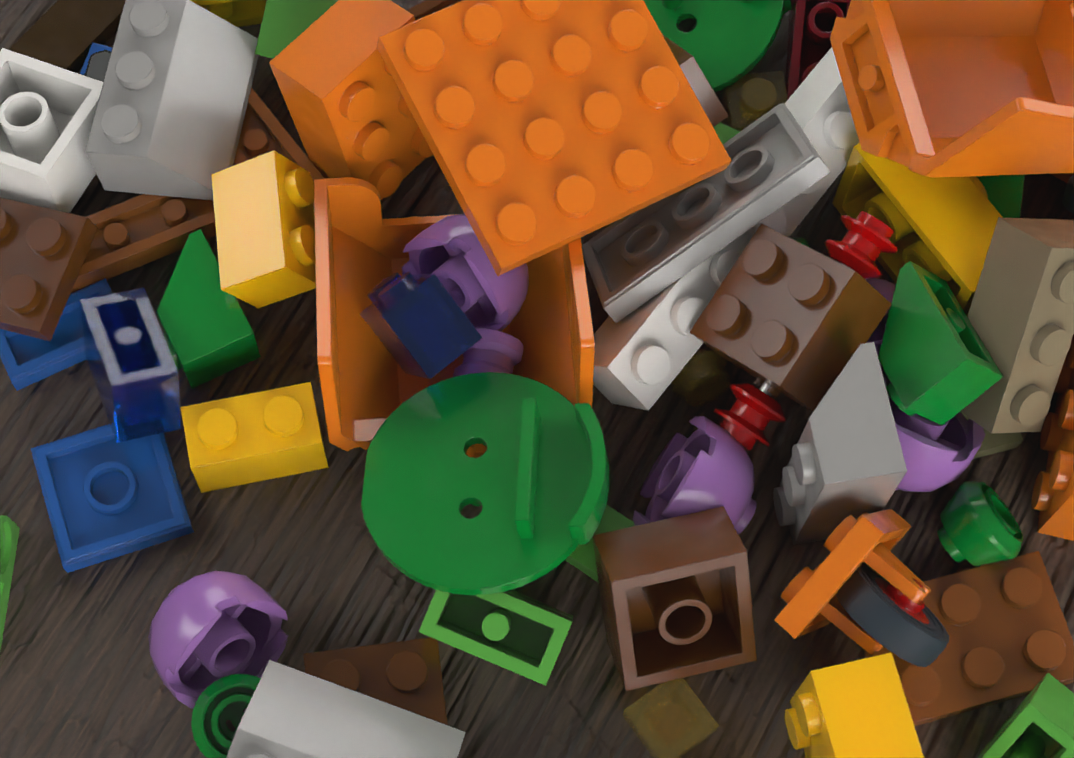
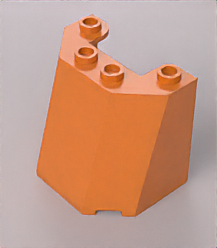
[830,0,1074,178]
[314,177,595,458]

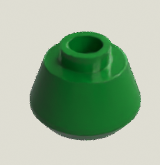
[937,481,1023,566]
[191,674,261,758]

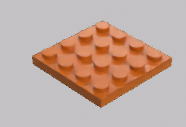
[377,0,732,276]

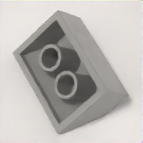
[85,0,259,200]
[773,342,907,545]
[226,660,466,758]

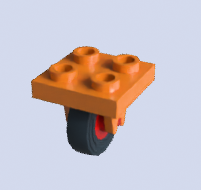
[774,509,949,667]

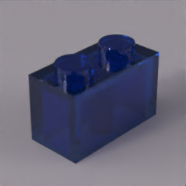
[360,271,482,379]
[80,288,181,443]

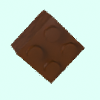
[593,506,757,691]

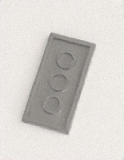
[582,102,830,323]

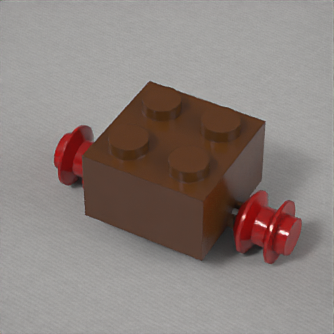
[689,211,898,451]

